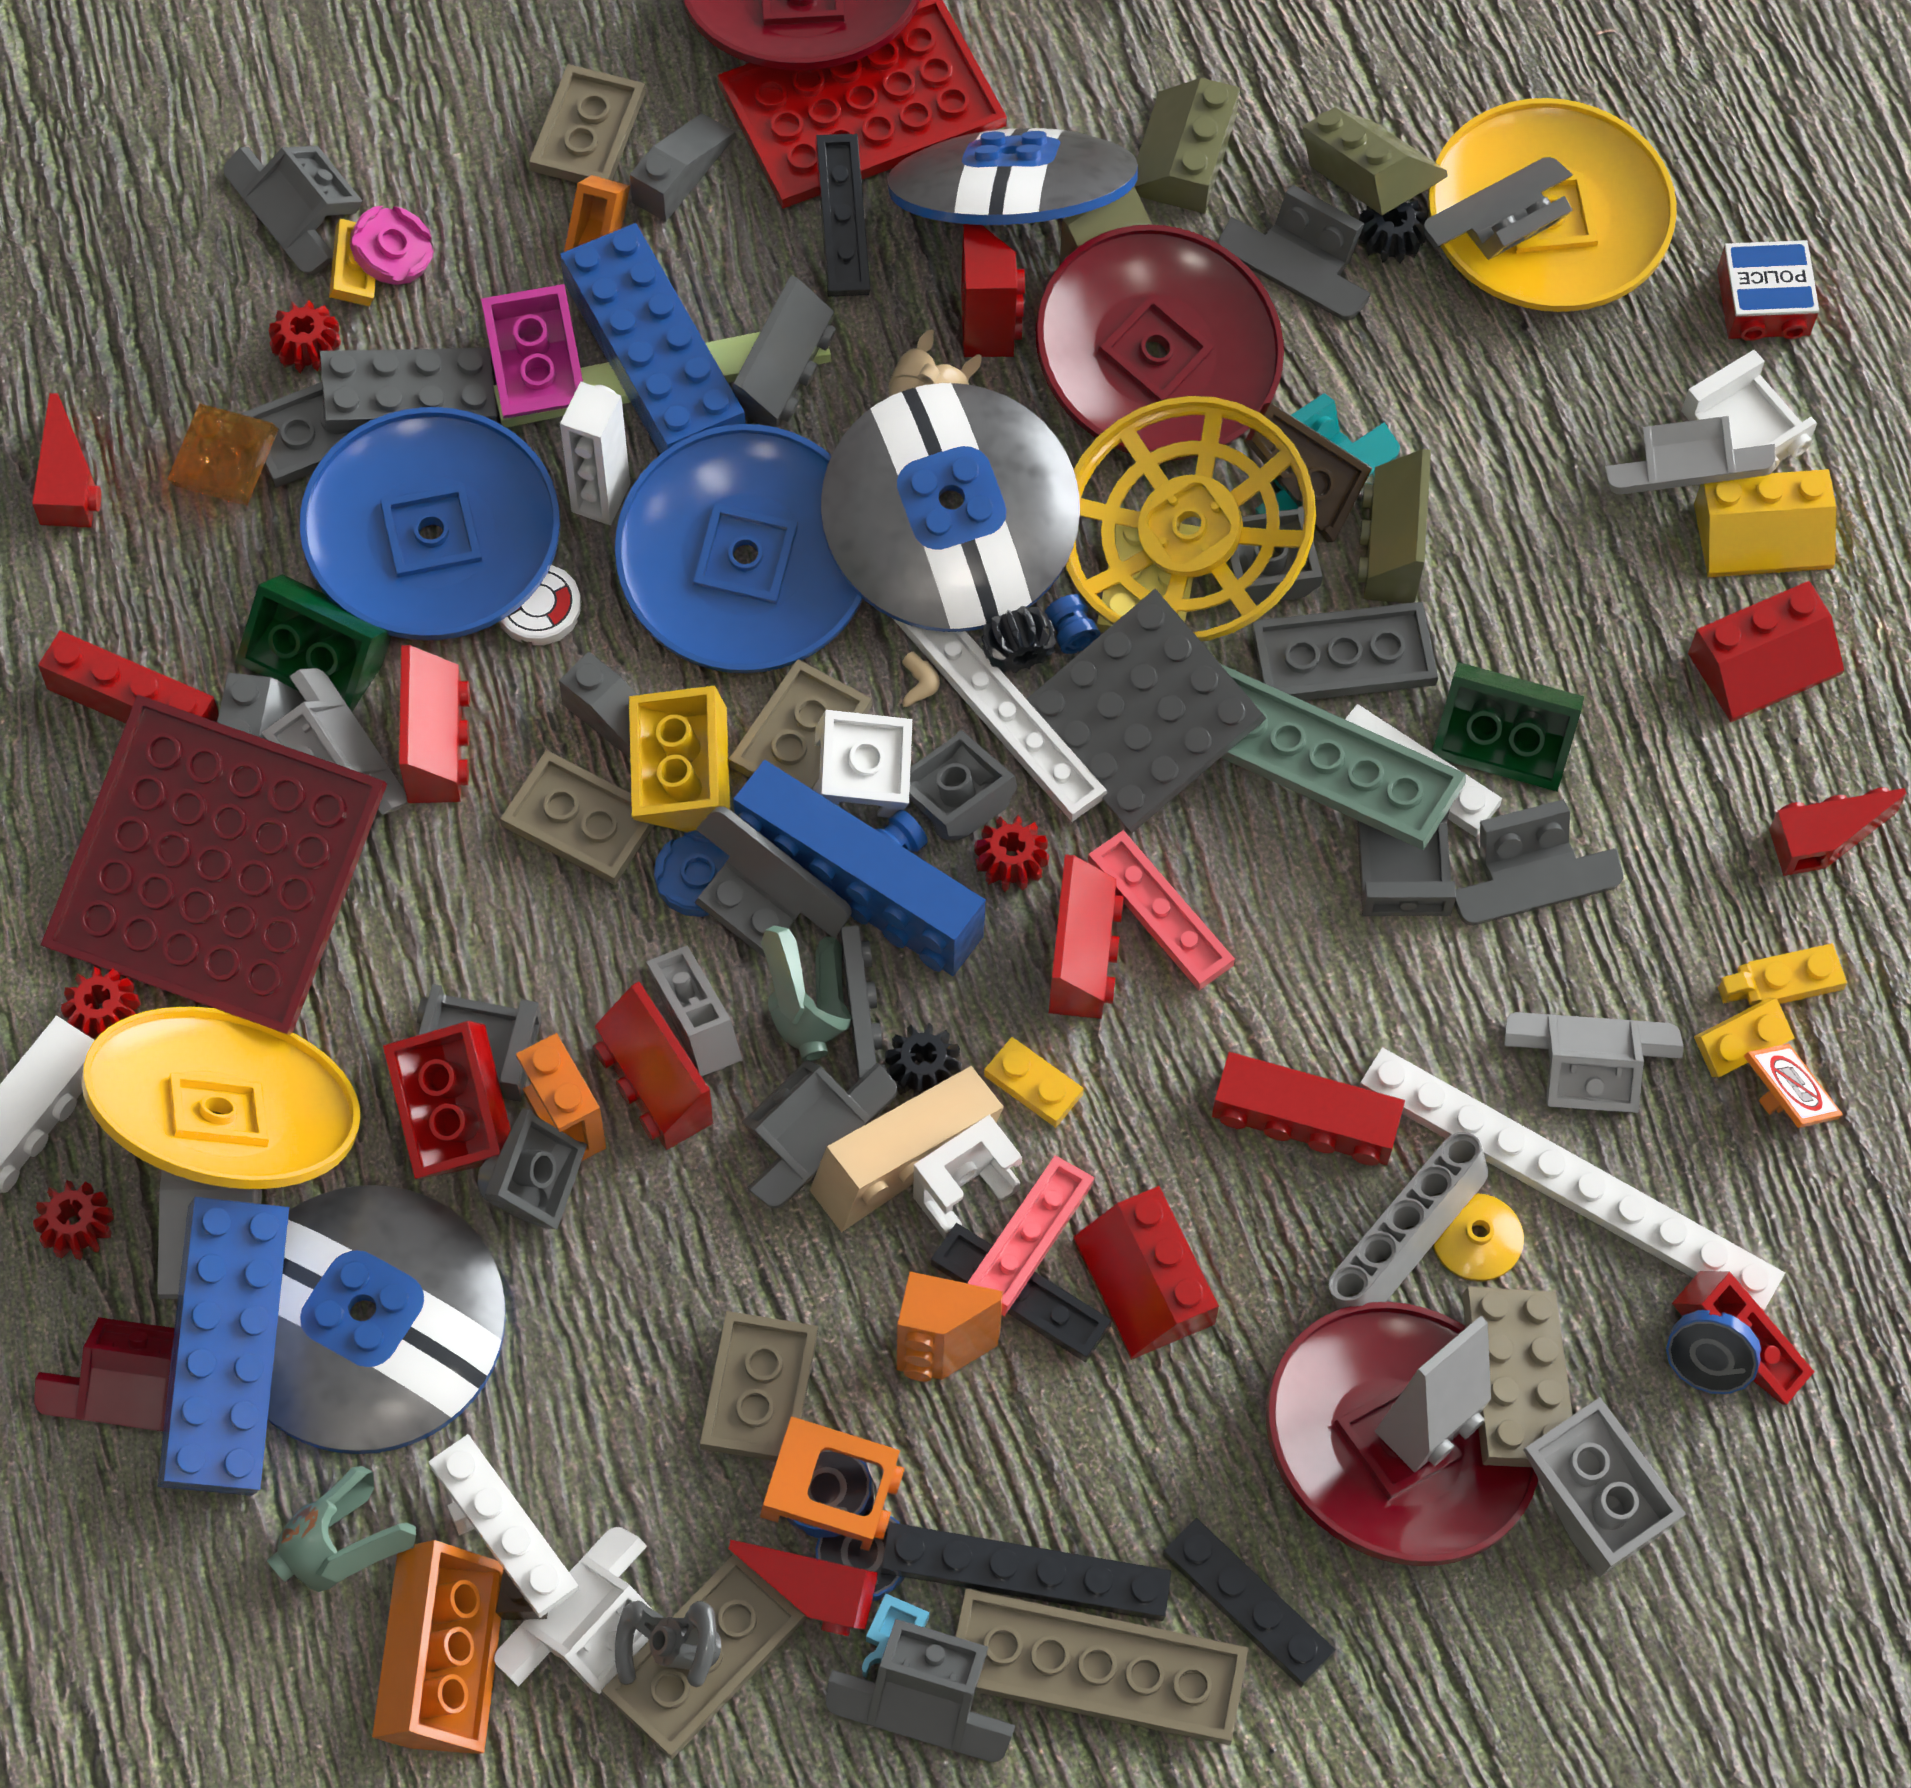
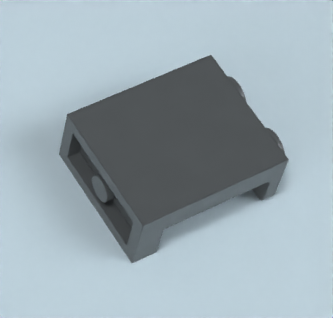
[1357,809,1456,916]
[417,984,542,1102]

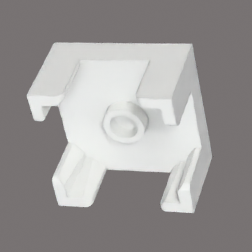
[813,710,912,818]
[913,1114,1022,1239]

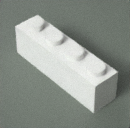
[560,382,630,525]
[0,1016,95,1193]

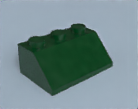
[235,574,392,712]
[1432,662,1584,792]

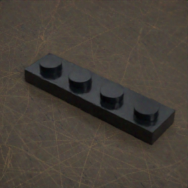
[815,134,870,297]
[931,1222,1112,1363]
[1163,1518,1336,1688]

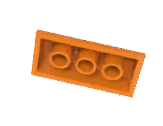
[372,1540,503,1754]

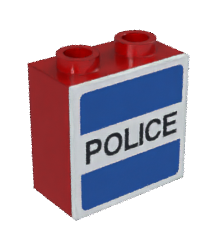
[1717,240,1819,341]

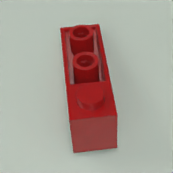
[1769,787,1907,876]

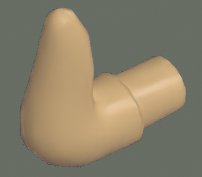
[902,651,940,707]

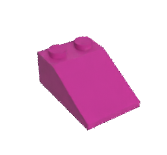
[481,284,583,419]

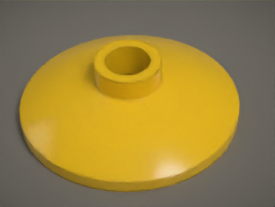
[1433,1193,1524,1282]

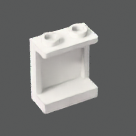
[1681,350,1817,469]

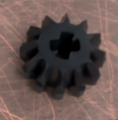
[1359,200,1427,264]
[981,606,1056,673]
[885,1023,962,1097]

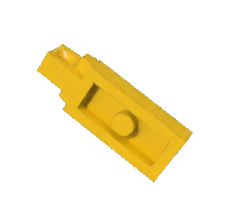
[1718,943,1847,1005]

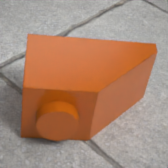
[564,175,631,252]

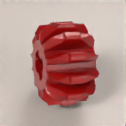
[268,300,341,374]
[974,815,1049,892]
[61,966,140,1039]
[33,1180,114,1261]

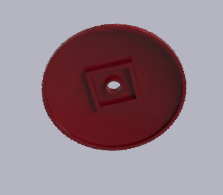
[682,0,920,70]
[1035,224,1284,460]
[1266,1302,1538,1566]

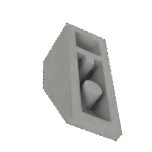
[646,945,742,1076]

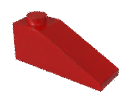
[32,393,101,528]
[1672,1271,1815,1405]
[728,1539,878,1636]

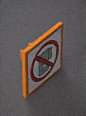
[1744,1044,1843,1128]

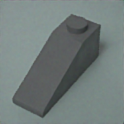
[630,113,736,222]
[559,652,638,758]

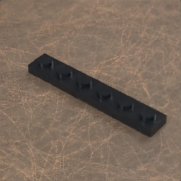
[881,1522,1172,1621]

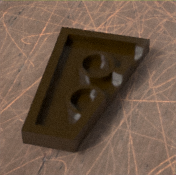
[1245,403,1372,543]

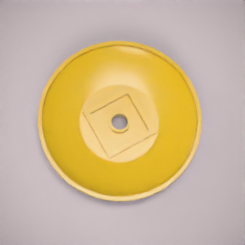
[1428,98,1677,312]
[81,1007,360,1189]

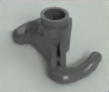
[615,1600,721,1687]

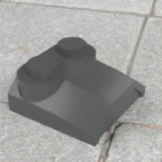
[1228,506,1323,605]
[909,730,1017,840]
[478,1108,587,1230]

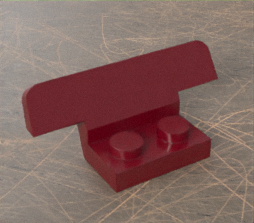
[34,1317,175,1432]

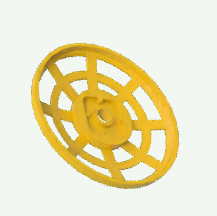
[1066,396,1316,642]

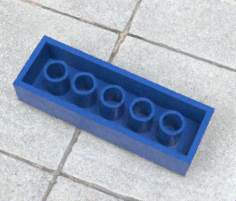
[560,223,746,454]
[733,760,986,976]
[157,1197,289,1496]

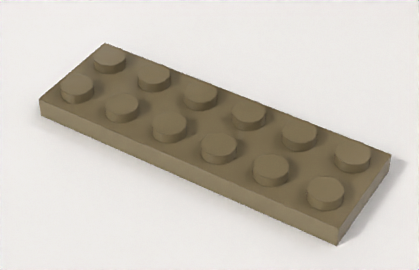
[956,1589,1249,1745]

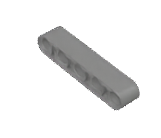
[1329,1132,1488,1310]

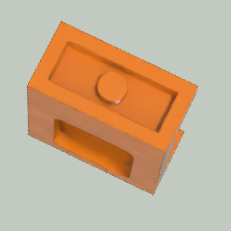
[516,1033,606,1161]
[760,1416,905,1551]

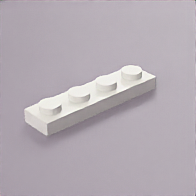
[1345,704,1502,837]
[428,1434,579,1618]

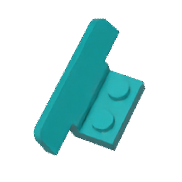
[1255,393,1400,515]

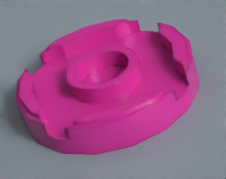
[350,205,433,285]

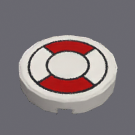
[499,565,581,646]

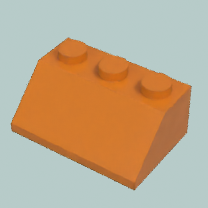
[897,1272,1003,1382]

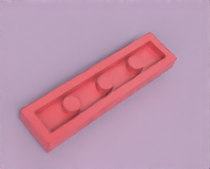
[1088,830,1235,990]
[967,1155,1095,1316]

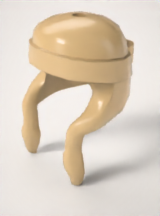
[888,330,981,397]

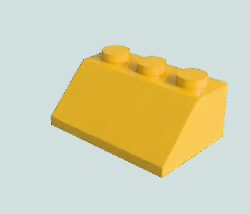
[1694,469,1836,578]
[629,685,730,832]

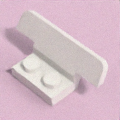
[494,1527,653,1694]

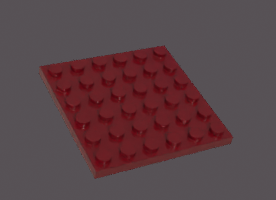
[41,694,387,1035]

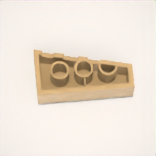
[810,1066,1004,1233]

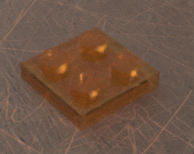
[167,403,279,506]

